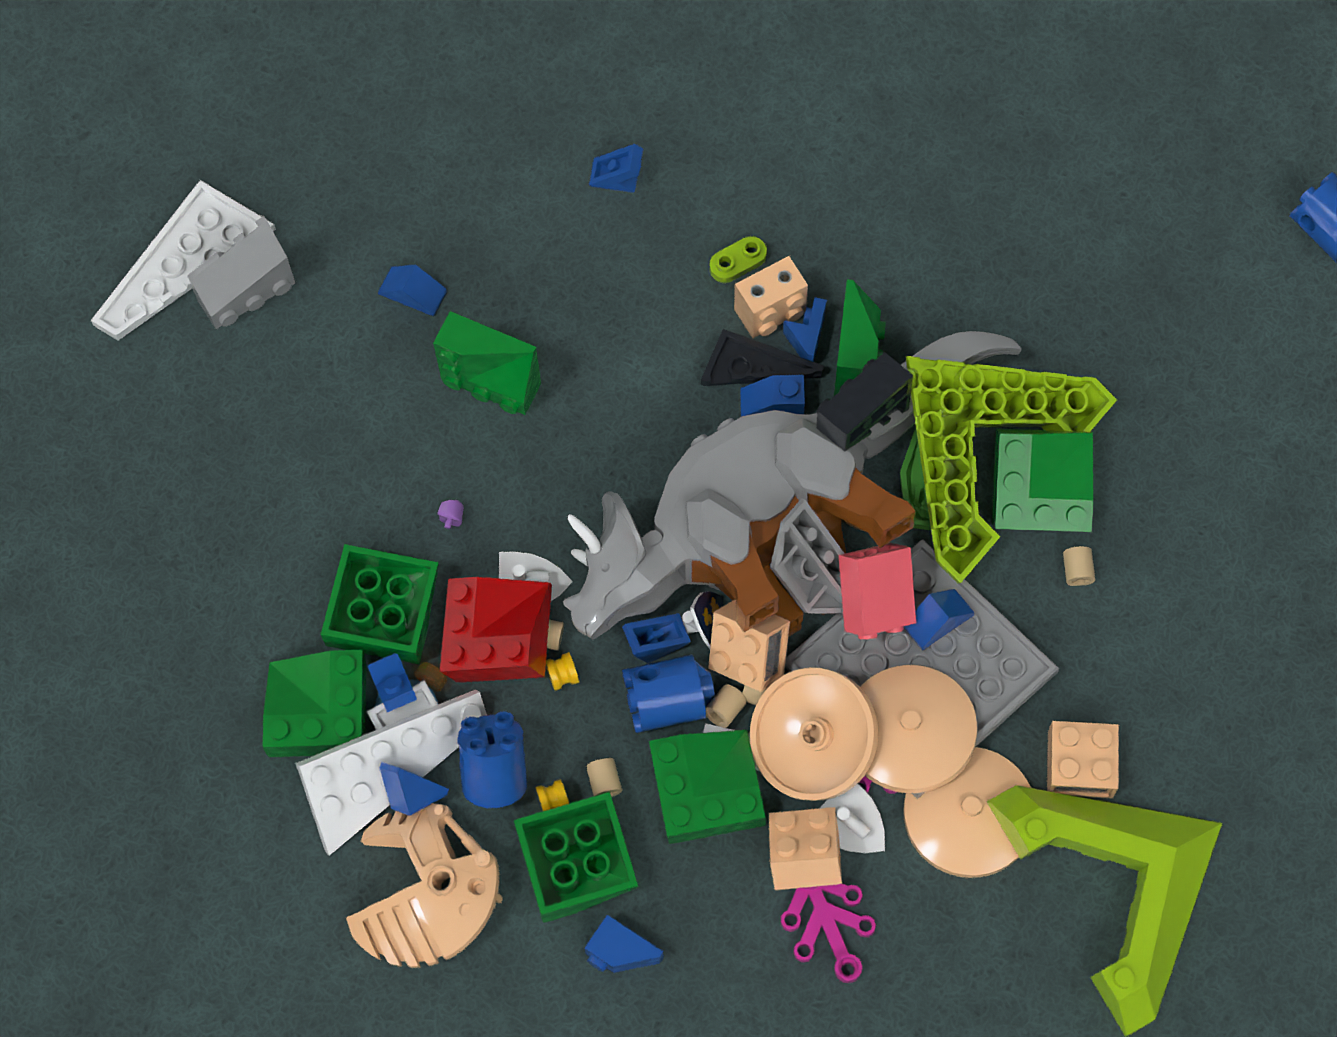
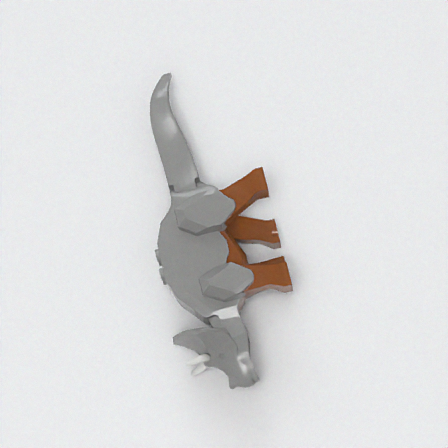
[563,331,1021,648]

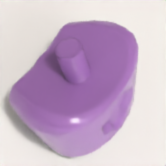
[438,500,464,529]

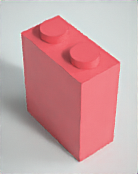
[838,543,916,639]

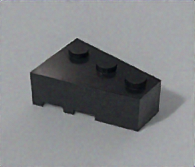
[816,352,913,452]

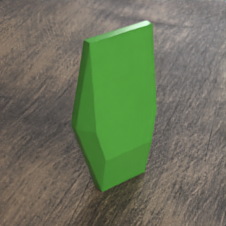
[900,427,931,531]

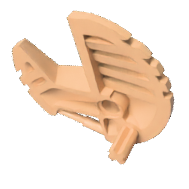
[346,803,503,968]

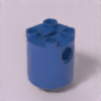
[1290,172,1337,263]
[622,654,715,733]
[457,711,527,808]

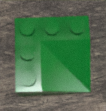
[834,279,886,396]
[433,311,541,415]
[992,429,1093,532]
[321,544,439,665]
[263,650,367,757]
[649,730,766,844]
[514,792,638,923]

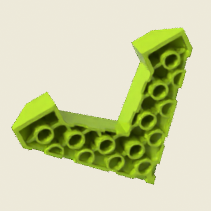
[906,356,1117,584]
[987,785,1222,1037]

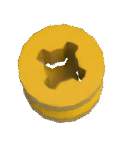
[546,652,579,691]
[536,779,569,811]

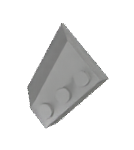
[187,215,295,329]

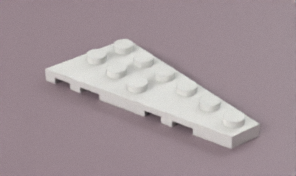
[91,180,276,340]
[296,689,487,856]

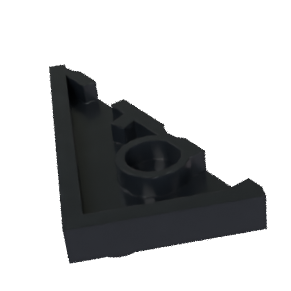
[701,329,824,386]

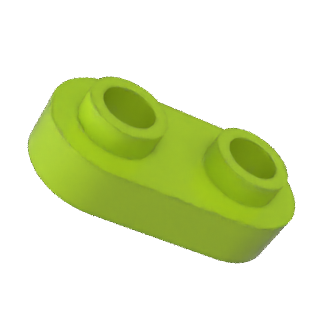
[710,236,767,283]

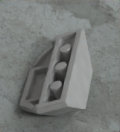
[770,499,845,614]

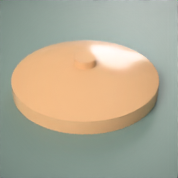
[860,665,977,793]
[750,668,878,801]
[903,747,1031,878]

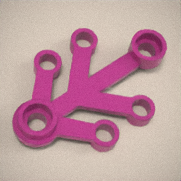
[781,884,876,983]

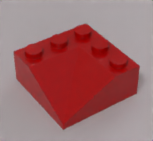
[440,577,552,683]

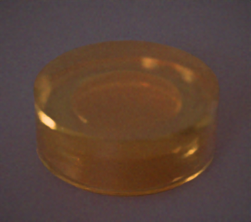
[414,662,448,692]

